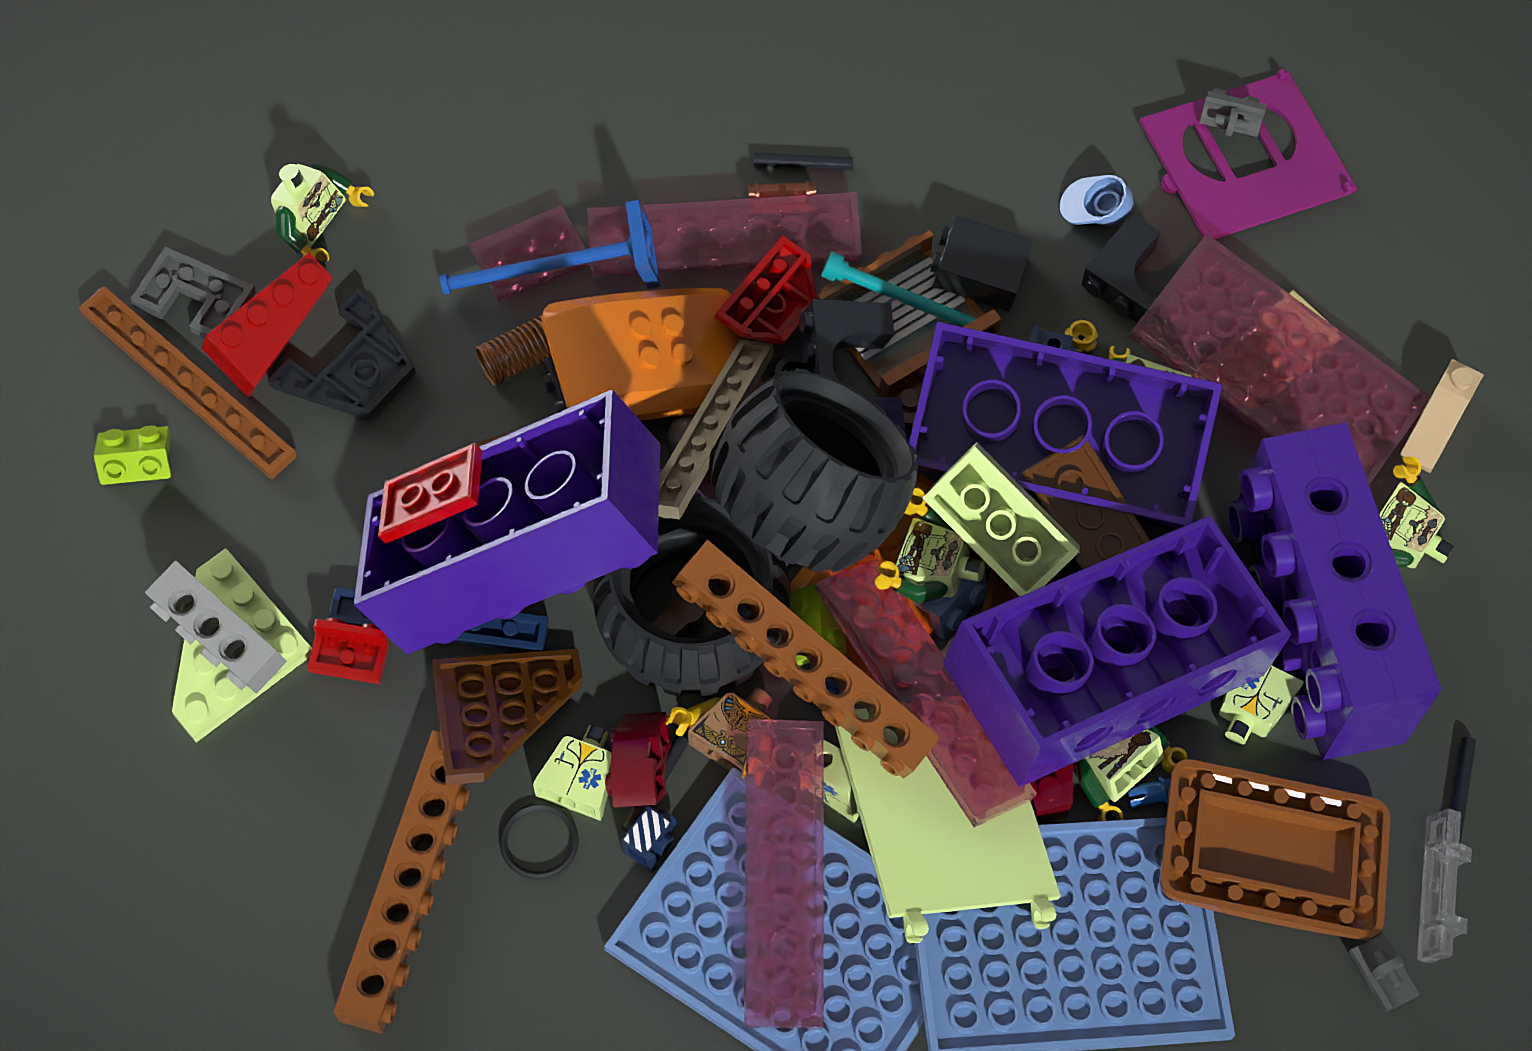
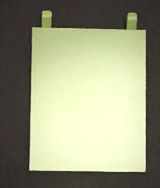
[835,701,1061,943]

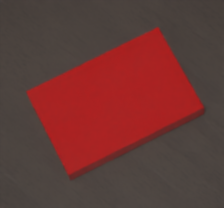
[378,443,483,543]

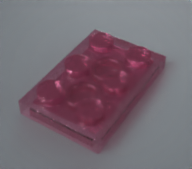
[469,205,591,303]

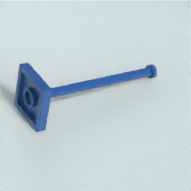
[440,200,661,295]

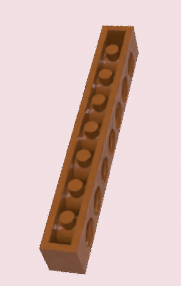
[672,540,941,779]
[333,730,470,1034]

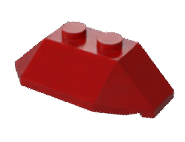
[714,235,817,345]

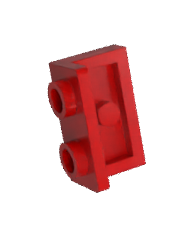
[307,617,390,685]

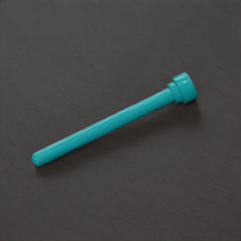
[821,251,976,327]

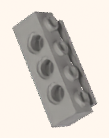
[145,560,287,694]

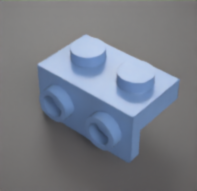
[913,568,988,640]

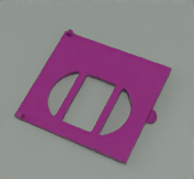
[1139,68,1358,242]

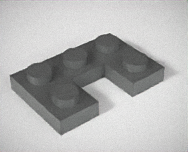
[130,247,256,339]

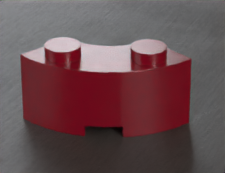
[605,711,671,808]

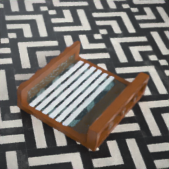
[817,230,1001,397]

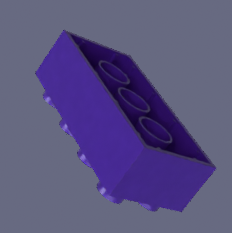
[909,322,1222,530]
[354,389,660,654]

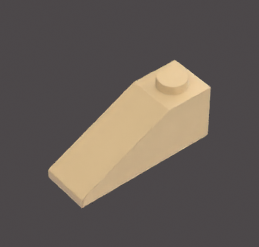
[1399,359,1484,473]

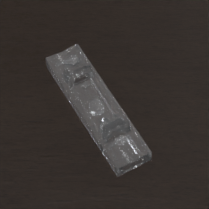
[1417,808,1472,964]

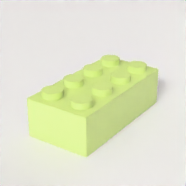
[923,442,1080,596]

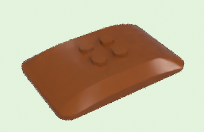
[1159,759,1391,940]

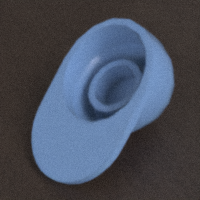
[1060,175,1133,227]

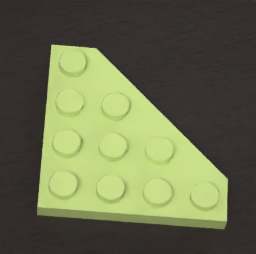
[172,548,312,742]

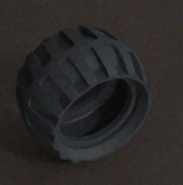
[711,369,918,572]
[593,494,791,697]

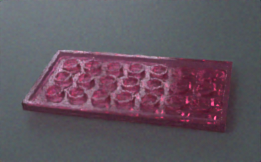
[1129,234,1431,485]

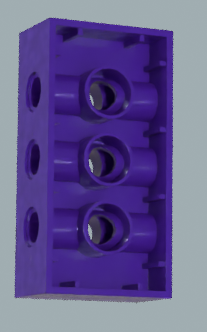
[1227,422,1441,761]
[943,516,1292,788]

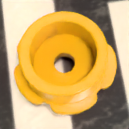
[1065,320,1098,353]

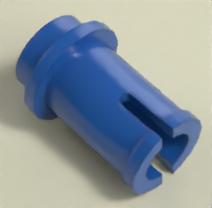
[1125,775,1170,810]

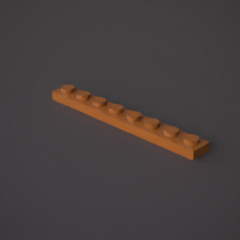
[79,286,297,480]

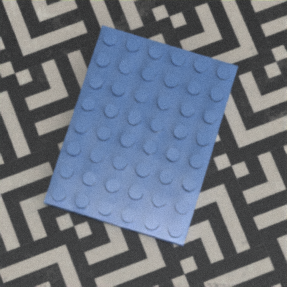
[604,767,925,1051]
[914,818,1235,1051]

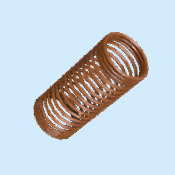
[475,315,552,386]

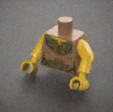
[665,688,776,786]

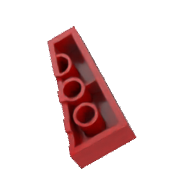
[201,252,333,399]

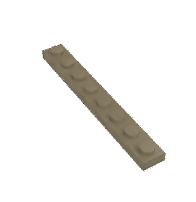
[658,339,774,519]

